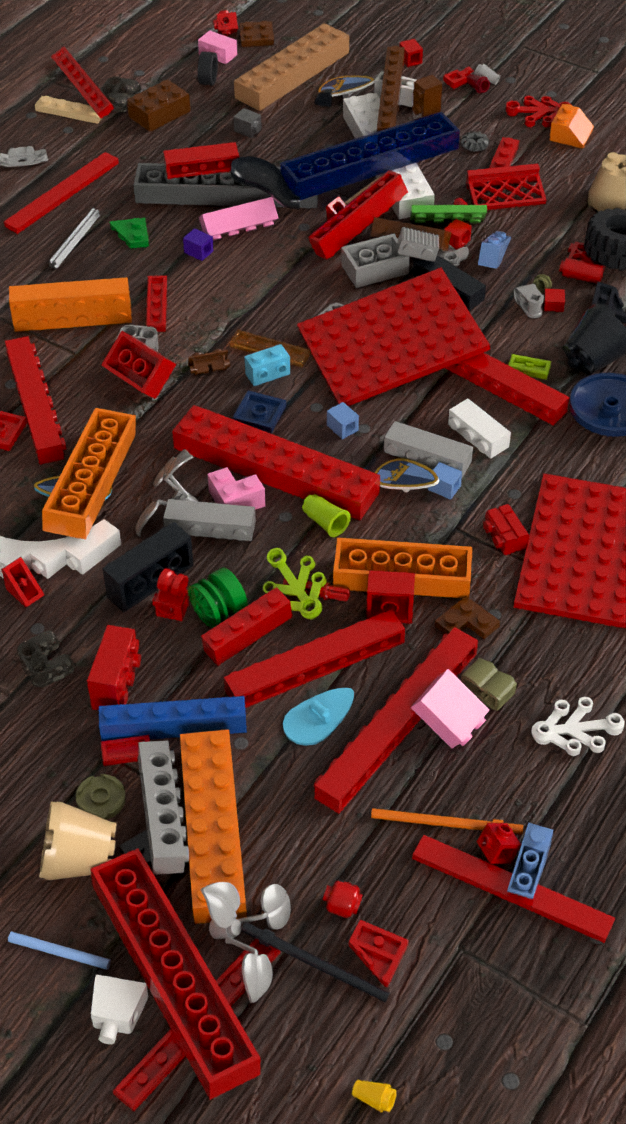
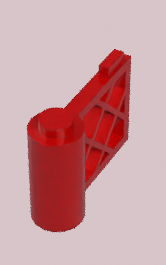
[559,241,606,284]

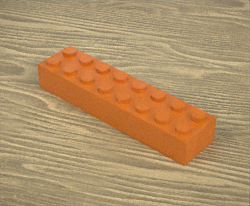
[42,408,136,540]
[180,729,247,924]

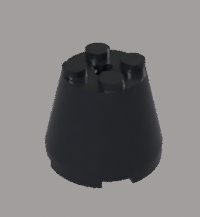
[562,304,626,376]

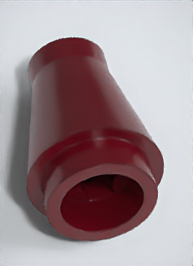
[467,74,490,93]

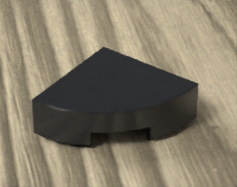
[314,89,332,107]

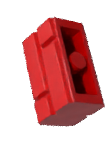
[483,504,529,555]

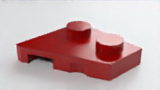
[349,920,409,988]

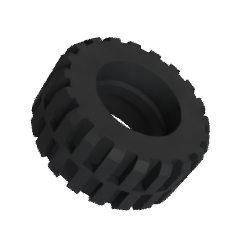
[584,208,626,271]

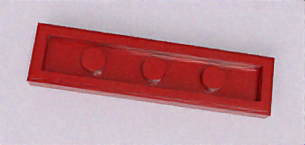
[146,276,167,332]

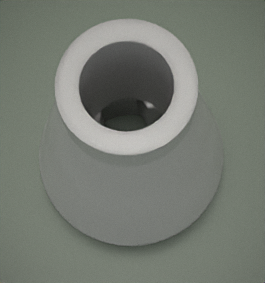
[474,64,500,85]

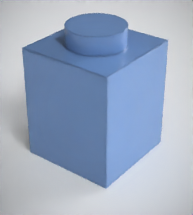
[327,402,359,439]
[428,462,462,500]

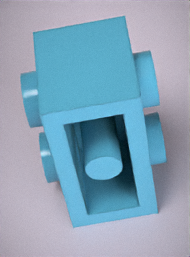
[244,344,290,386]

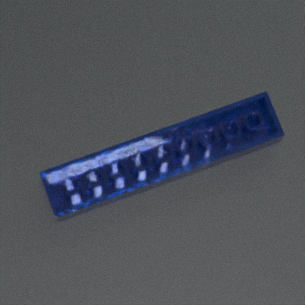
[280,112,460,200]

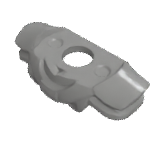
[0,146,48,167]

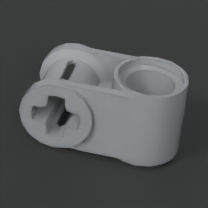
[513,283,544,318]

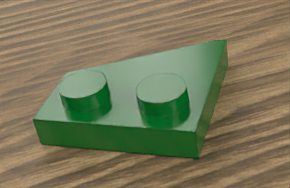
[110,218,149,249]

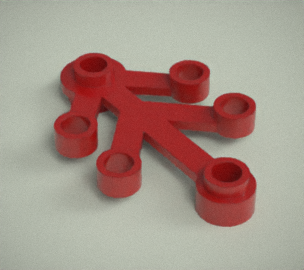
[505,96,571,127]

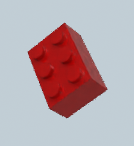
[101,331,176,399]
[87,625,141,710]

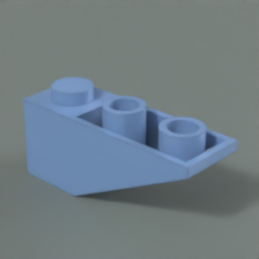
[478,231,511,268]
[507,823,553,899]

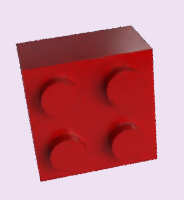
[366,570,415,624]

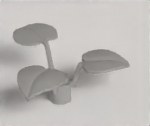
[136,449,198,537]
[201,882,291,1003]

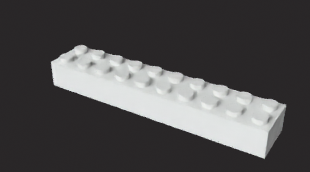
[343,93,435,219]

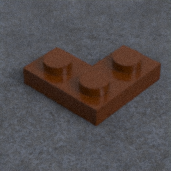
[435,596,500,639]

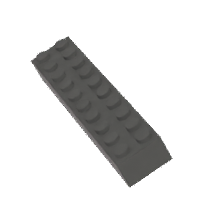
[134,163,319,209]

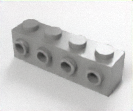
[384,421,473,477]
[163,499,256,541]

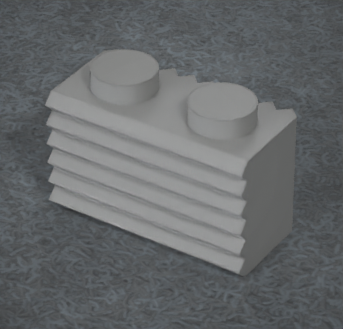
[397,227,439,262]

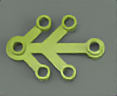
[263,548,327,619]

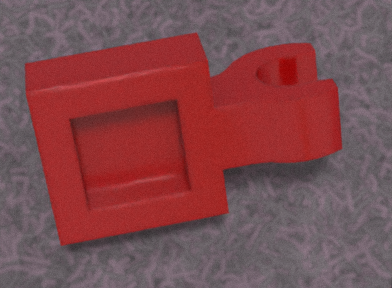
[443,67,474,89]

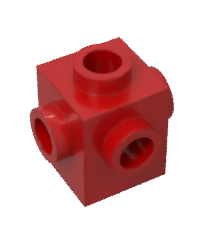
[213,10,238,36]
[476,823,521,864]

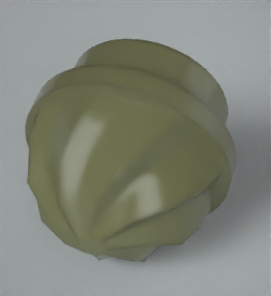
[533,274,552,293]

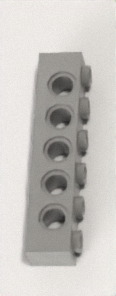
[138,741,189,875]

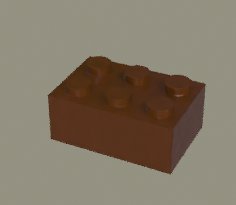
[127,79,191,132]

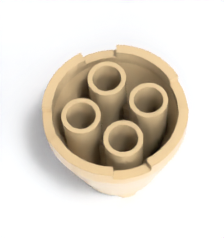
[588,152,626,211]
[39,802,116,880]

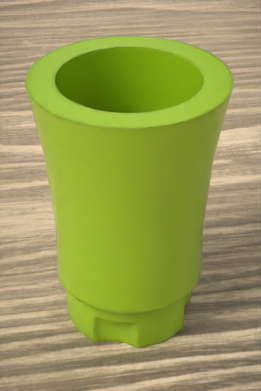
[302,494,350,537]

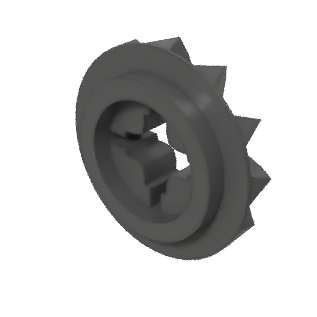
[461,131,489,151]

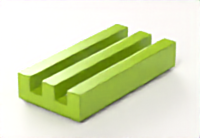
[509,354,551,380]

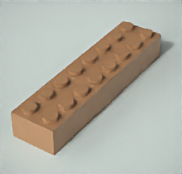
[234,23,349,111]

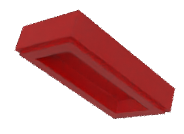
[101,735,150,766]

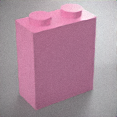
[411,669,489,748]

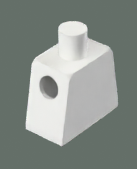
[91,975,148,1044]

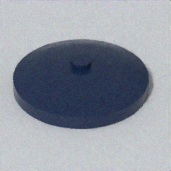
[570,373,626,437]

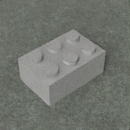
[341,234,409,288]

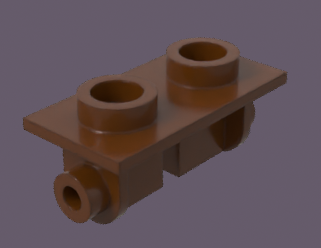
[188,349,230,375]

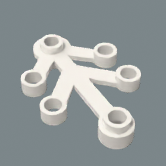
[531,697,625,756]

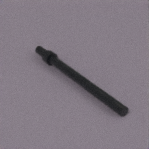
[241,922,390,1003]

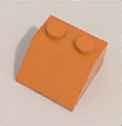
[550,104,594,148]

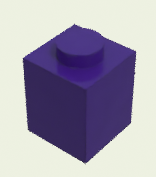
[183,228,213,261]

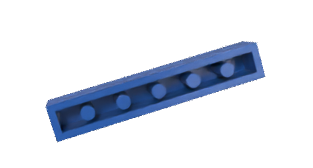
[99,696,247,741]

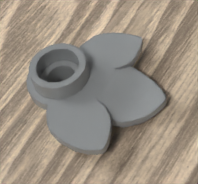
[437,244,469,267]

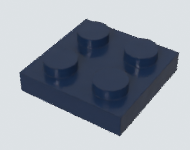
[233,391,286,433]

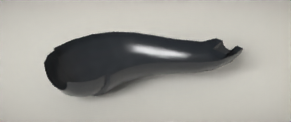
[231,156,300,210]

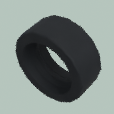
[198,52,218,85]

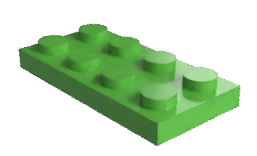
[410,205,487,224]

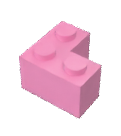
[207,467,265,510]

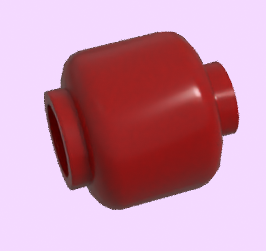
[323,879,363,918]

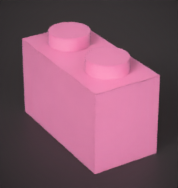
[198,30,237,64]

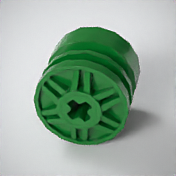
[188,567,248,628]

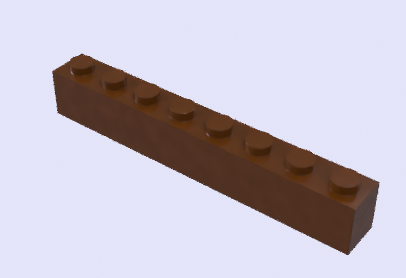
[376,46,405,147]

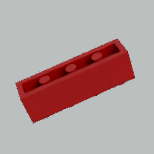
[163,142,239,179]
[201,587,292,666]

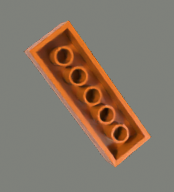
[9,277,132,332]
[333,538,472,598]

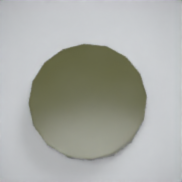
[76,774,126,820]

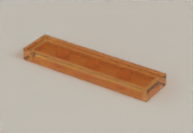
[230,330,310,368]

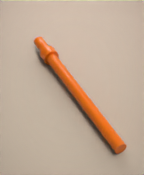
[371,808,523,835]

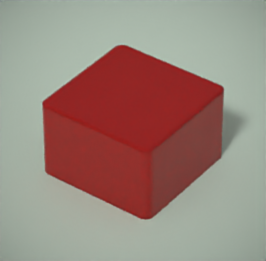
[544,289,565,312]

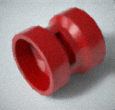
[157,568,189,597]

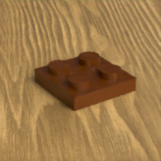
[239,21,274,47]

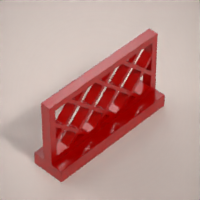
[466,164,547,210]

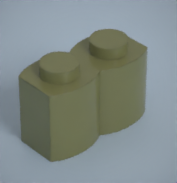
[461,658,517,711]

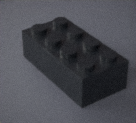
[102,522,194,613]

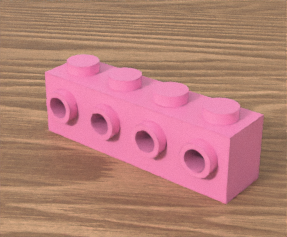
[199,197,279,241]

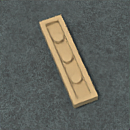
[35,96,102,124]

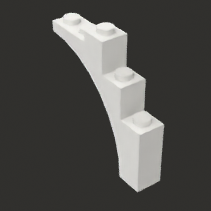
[0,519,121,579]

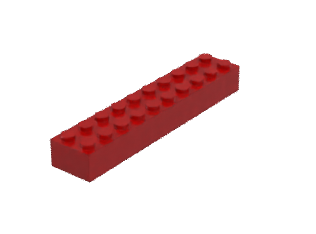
[172,405,380,521]
[91,848,261,1100]

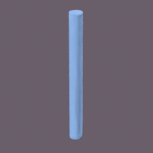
[8,931,111,970]

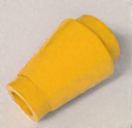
[352,1080,396,1113]

